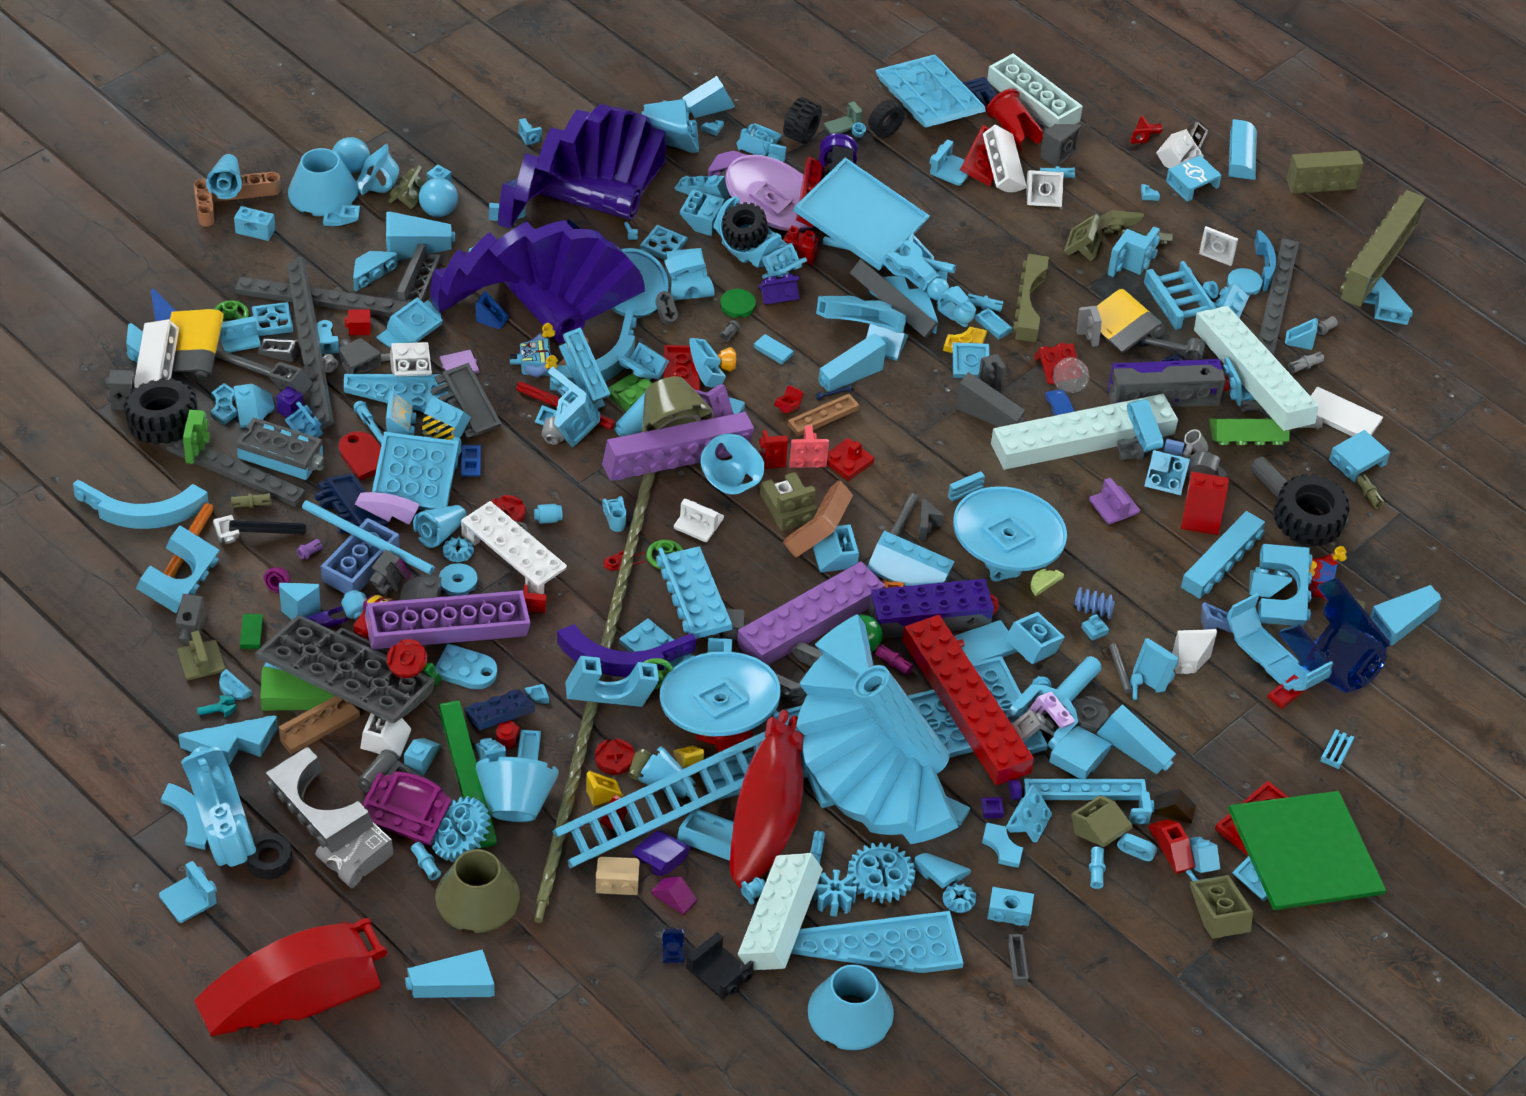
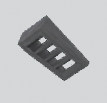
[257,339,301,362]

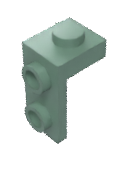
[824,101,863,134]

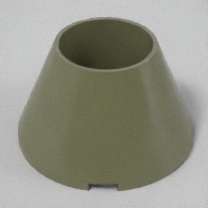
[642,376,714,432]
[435,849,520,933]

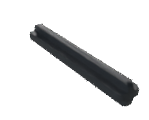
[229,520,306,535]

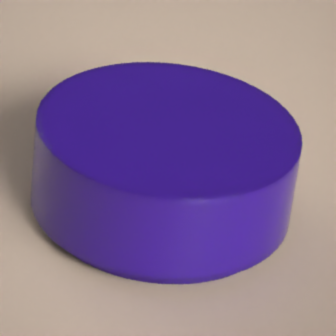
[1009,779,1022,800]

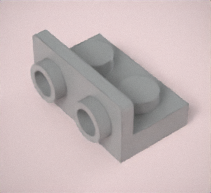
[1077,306,1102,347]

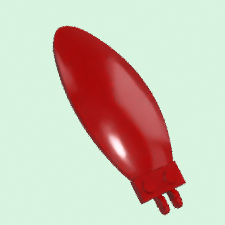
[730,710,804,888]

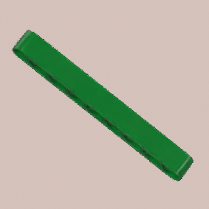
[439,700,497,849]

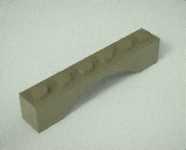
[1013,254,1049,342]

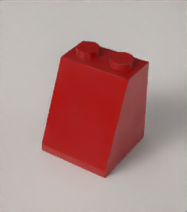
[1181,471,1229,535]

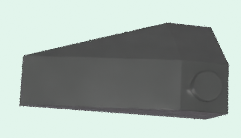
[399,574,442,650]

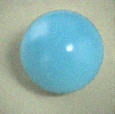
[332,137,370,173]
[419,178,458,217]

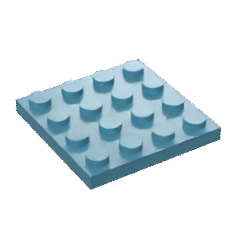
[372,432,459,510]

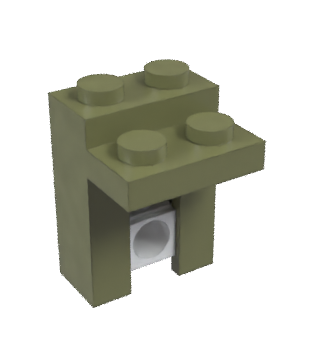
[760,472,817,531]

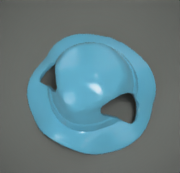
[357,144,399,195]
[701,434,764,494]

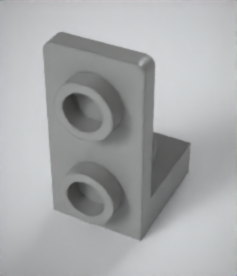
[1012,709,1055,741]

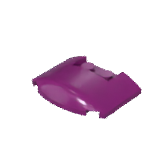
[362,772,452,845]

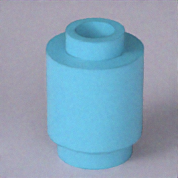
[534,504,562,524]

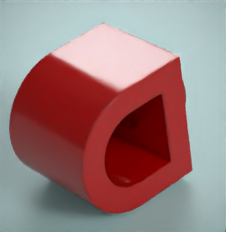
[496,721,520,750]

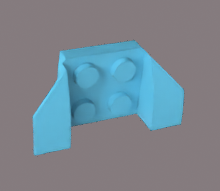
[376,297,443,348]

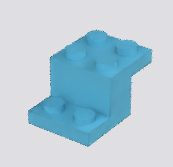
[1107,226,1160,277]

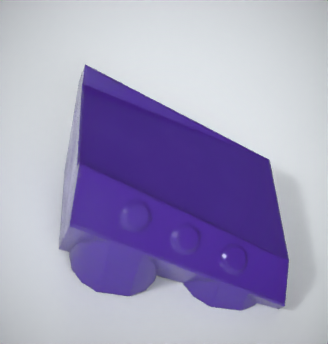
[632,830,691,876]

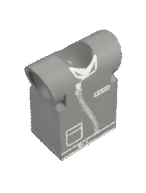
[315,822,394,888]

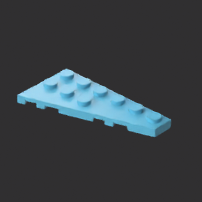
[344,374,448,412]

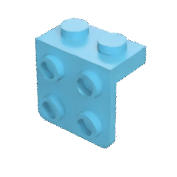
[929,139,969,186]
[616,342,669,380]
[1222,358,1256,406]
[159,861,217,923]

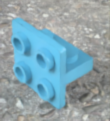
[761,243,807,279]
[219,316,261,353]
[1006,786,1052,842]

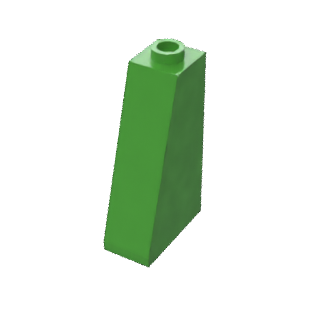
[261,667,335,711]

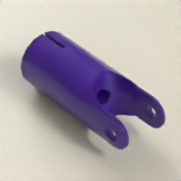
[305,606,348,628]

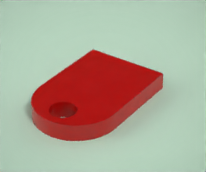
[339,431,381,481]

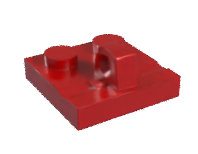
[827,438,875,481]

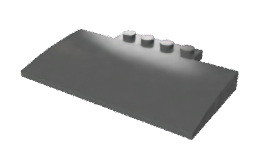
[255,614,435,724]

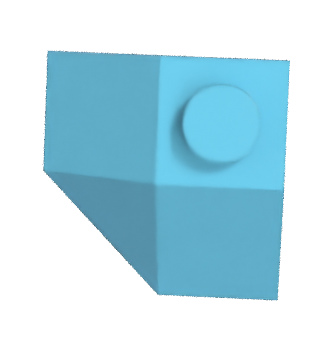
[234,384,275,428]

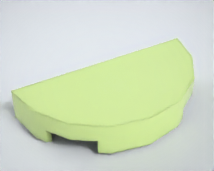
[1031,569,1064,596]

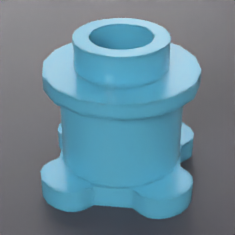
[741,877,765,905]

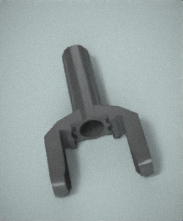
[1250,457,1349,548]
[775,642,822,702]

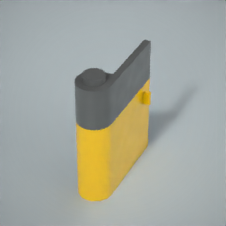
[1097,289,1165,353]
[170,309,224,379]

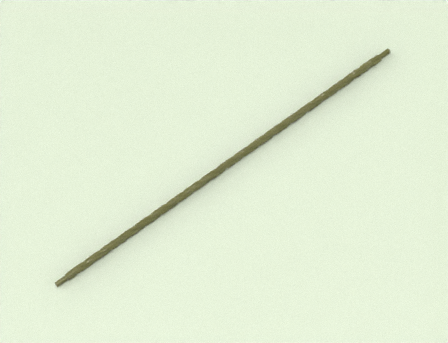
[534,472,655,923]

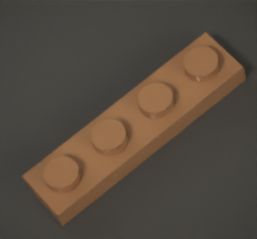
[788,394,859,437]

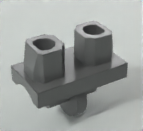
[1117,436,1151,461]

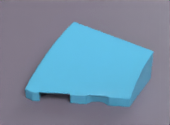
[914,853,971,889]

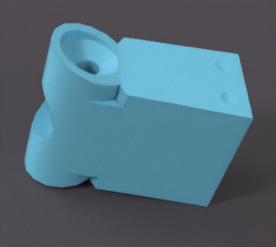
[665,248,714,301]

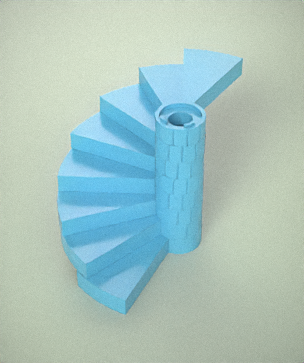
[796,614,959,844]

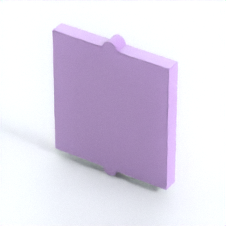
[440,350,479,374]

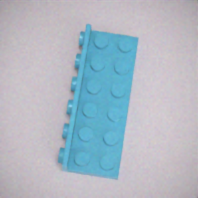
[656,546,732,639]

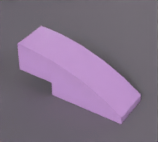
[355,492,420,525]

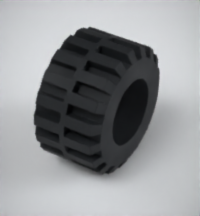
[783,97,822,144]
[722,202,768,250]

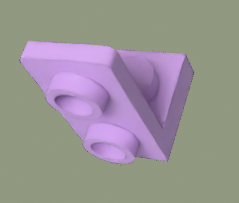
[1028,692,1075,728]

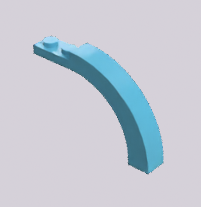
[550,309,637,391]
[73,480,209,529]

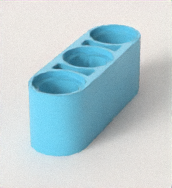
[1127,399,1163,452]

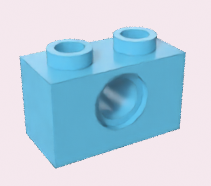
[234,206,275,241]
[987,887,1034,926]

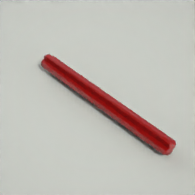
[516,382,615,430]

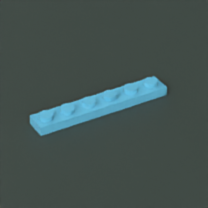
[1023,779,1146,800]

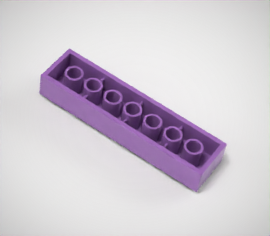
[602,412,754,481]
[737,561,885,666]
[365,590,530,649]

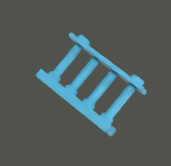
[1144,261,1216,330]
[559,327,610,409]

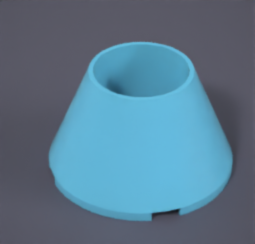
[288,148,358,216]
[476,757,559,822]
[808,965,894,1050]

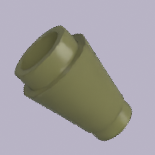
[628,749,652,780]

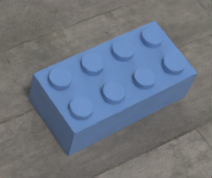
[321,518,400,594]

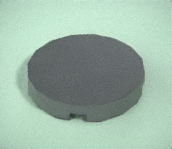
[1072,696,1109,731]

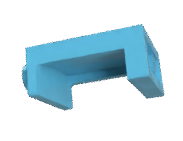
[1329,430,1390,482]

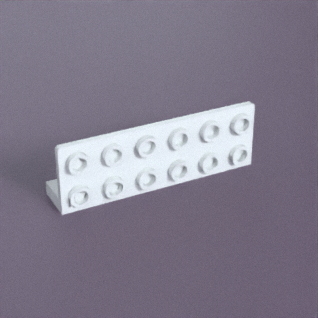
[461,501,567,594]

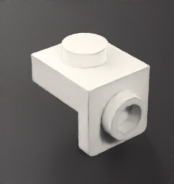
[213,515,240,544]

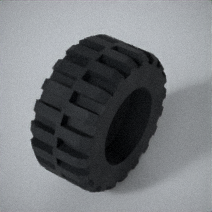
[124,379,198,444]
[1273,474,1350,546]

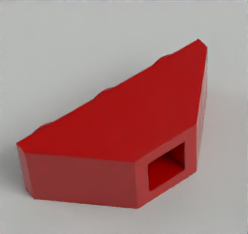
[1148,819,1195,874]

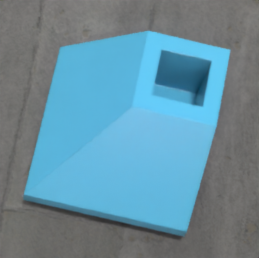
[1145,450,1190,495]
[1249,567,1292,598]

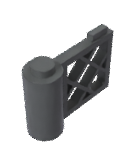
[358,750,432,793]

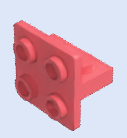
[789,426,829,468]

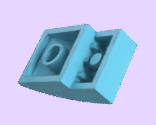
[1049,726,1113,779]

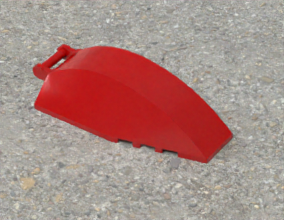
[194,918,388,1036]

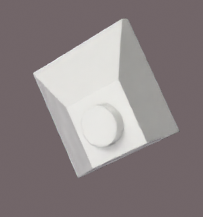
[1026,170,1064,207]
[1199,227,1238,266]
[1172,629,1217,674]

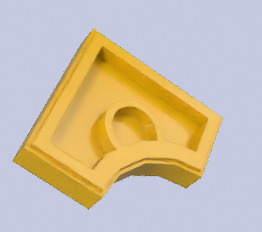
[943,327,987,353]

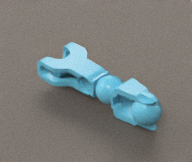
[883,240,976,327]

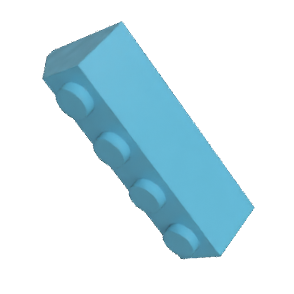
[867,531,954,586]

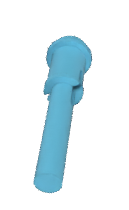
[353,401,383,445]

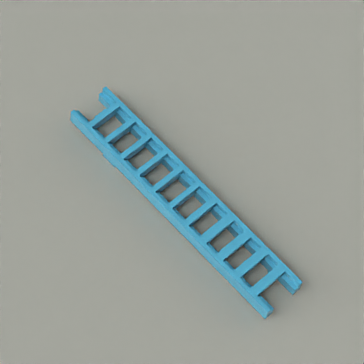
[552,731,766,869]

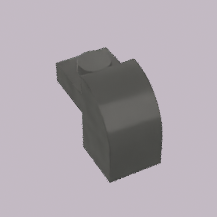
[1186,452,1227,477]

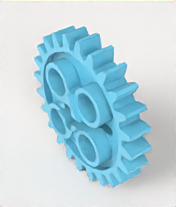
[432,796,491,862]
[847,842,915,903]

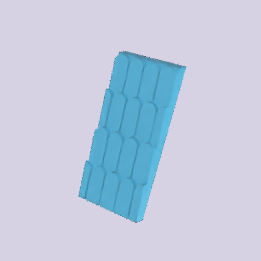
[876,54,986,128]

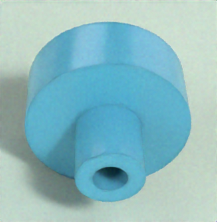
[1203,281,1219,299]

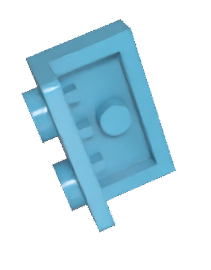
[1215,283,1249,318]

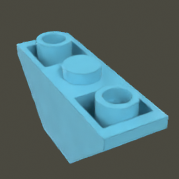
[353,251,398,291]
[475,738,506,762]

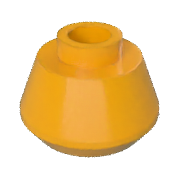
[717,347,736,372]

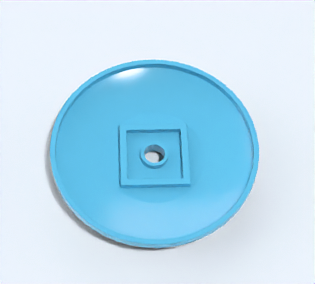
[953,487,1067,571]
[660,651,780,736]

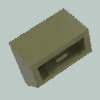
[1071,795,1132,847]

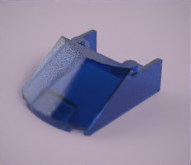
[1279,578,1390,693]

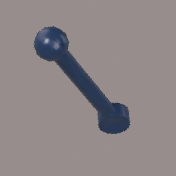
[816,385,852,400]

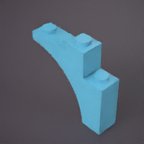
[816,296,906,333]

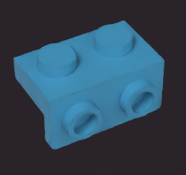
[285,402,324,438]

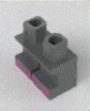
[369,549,411,597]

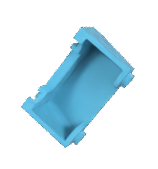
[642,99,699,153]

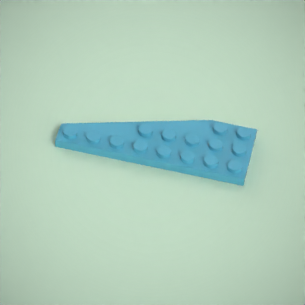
[791,911,963,973]

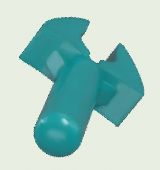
[197,695,237,717]

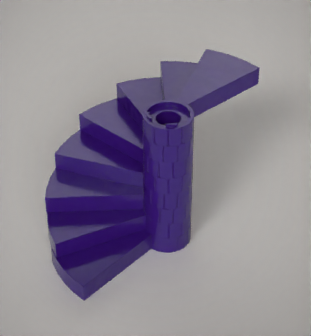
[498,104,666,229]
[430,220,645,343]

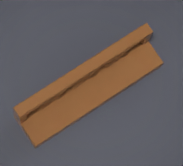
[279,696,360,755]

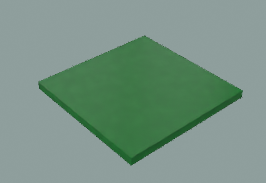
[1228,791,1386,910]

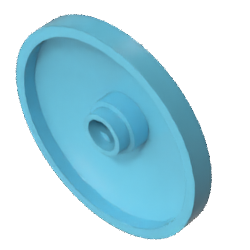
[611,248,668,318]

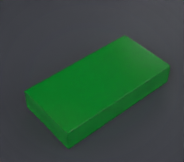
[240,614,263,649]

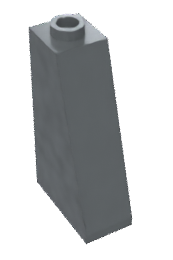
[956,372,1026,427]

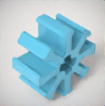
[813,870,857,916]

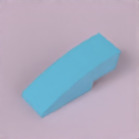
[689,338,726,388]

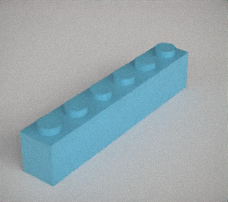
[1181,511,1265,599]

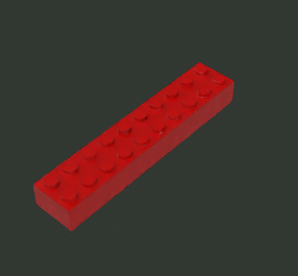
[903,615,1034,786]

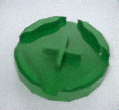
[720,289,756,318]

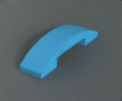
[1254,230,1276,292]

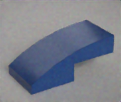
[1045,389,1074,416]
[461,445,481,477]

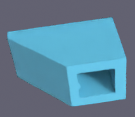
[1189,837,1220,873]

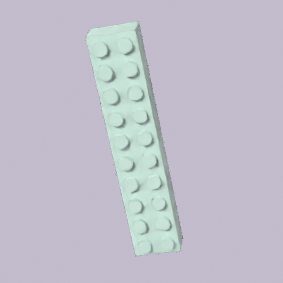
[1194,306,1319,431]
[991,394,1178,470]

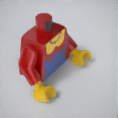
[1308,546,1347,600]

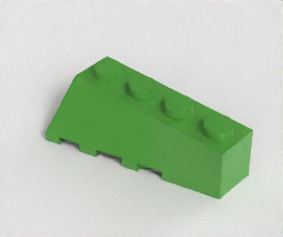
[1209,418,1289,445]

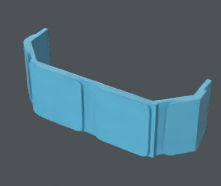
[1227,593,1333,691]

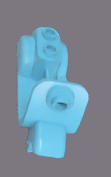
[181,746,256,867]

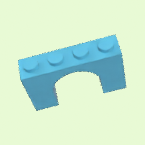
[136,525,219,613]
[1258,544,1312,627]
[565,656,659,707]

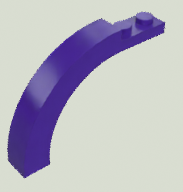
[557,624,696,677]

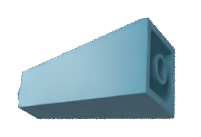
[386,212,455,261]

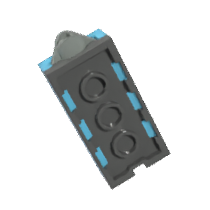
[236,417,324,480]

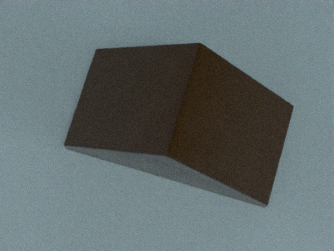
[1152,789,1196,824]

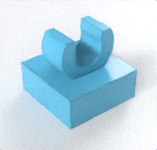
[1081,614,1109,641]

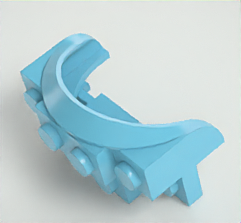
[713,196,787,268]

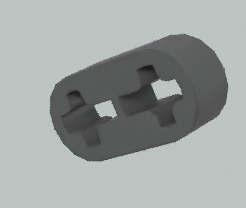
[655,291,678,325]

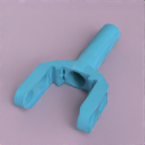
[1007,656,1102,750]

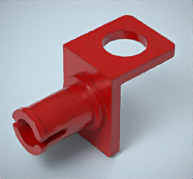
[1130,116,1163,144]

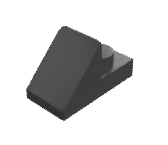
[919,499,944,540]

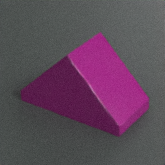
[651,876,697,915]

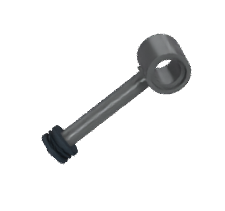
[1137,336,1205,360]

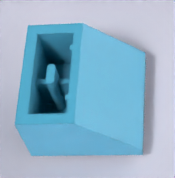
[680,190,725,236]
[813,525,859,573]

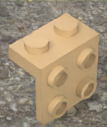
[596,857,639,895]

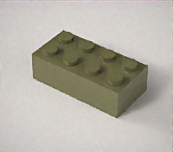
[1286,150,1363,194]

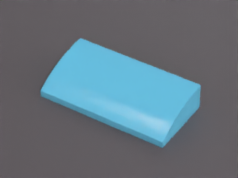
[677,809,734,861]

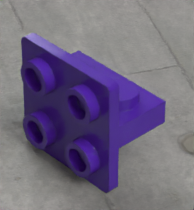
[758,274,799,305]

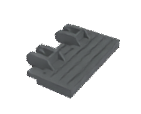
[431,362,501,439]

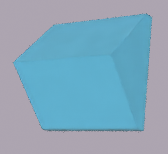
[866,324,908,361]
[279,583,321,620]

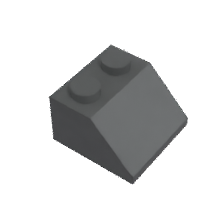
[1040,124,1081,167]

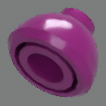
[264,567,290,593]

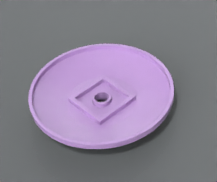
[725,155,814,231]

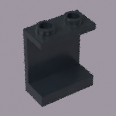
[686,932,754,1000]

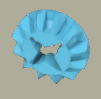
[443,536,474,562]
[943,883,976,913]

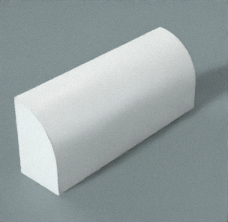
[983,125,1027,192]
[134,319,179,388]

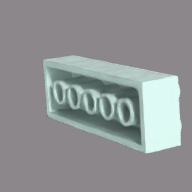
[987,54,1083,128]
[738,853,823,970]

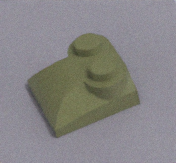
[1099,210,1144,235]

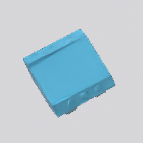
[736,123,783,156]
[1133,638,1178,693]

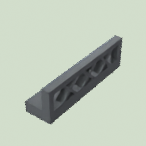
[397,244,441,302]

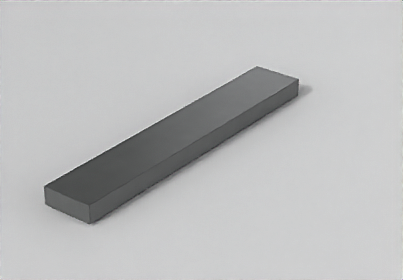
[850,259,937,338]

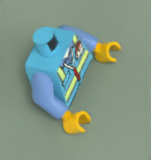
[509,323,558,378]

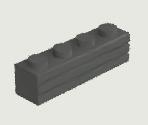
[1008,934,1029,986]

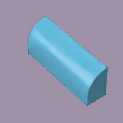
[1228,119,1257,180]

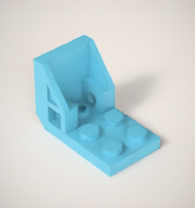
[548,367,600,447]

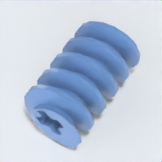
[1073,587,1116,619]

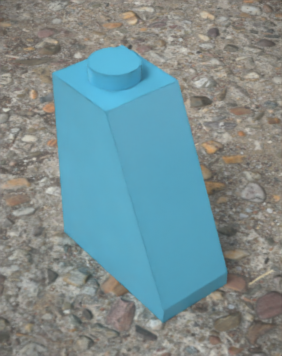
[682,76,735,118]

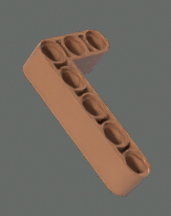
[194,172,281,227]
[783,480,853,558]

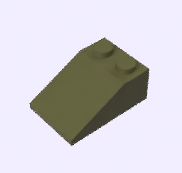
[1190,875,1253,939]

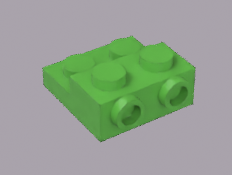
[608,373,653,412]
[183,410,210,464]

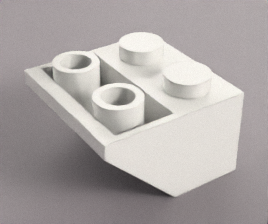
[1156,129,1204,168]
[390,342,432,377]
[360,713,411,760]

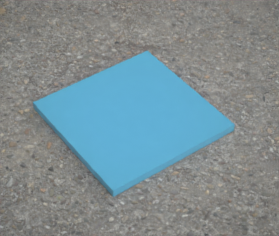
[793,158,930,271]

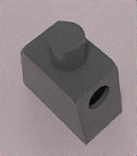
[339,338,381,374]
[176,594,207,645]

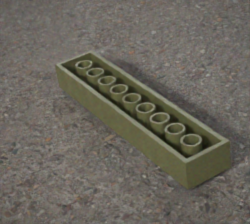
[1340,190,1426,307]

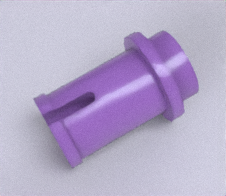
[297,539,323,559]

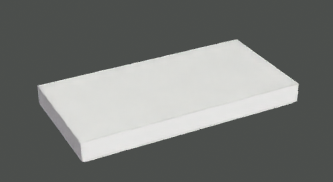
[1311,387,1383,437]

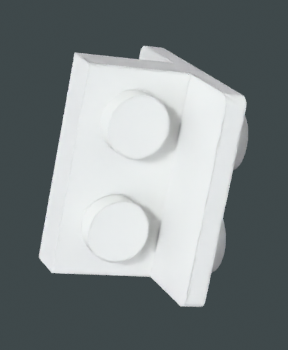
[674,499,724,542]

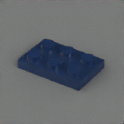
[464,689,535,730]

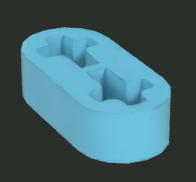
[1117,833,1157,861]

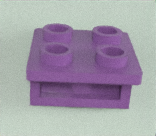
[1089,478,1140,525]

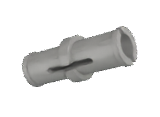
[1288,351,1324,374]

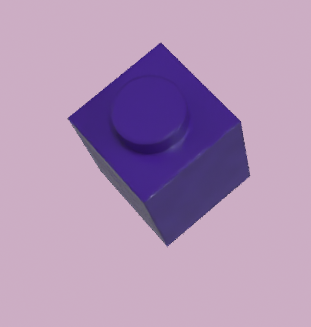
[276,386,303,418]

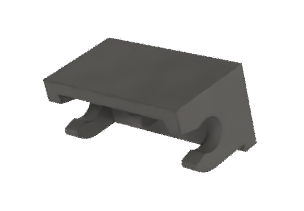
[978,353,1006,393]

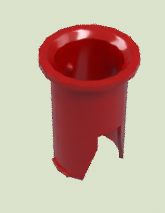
[986,88,1044,151]

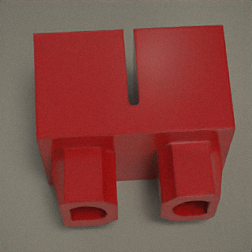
[783,225,819,265]

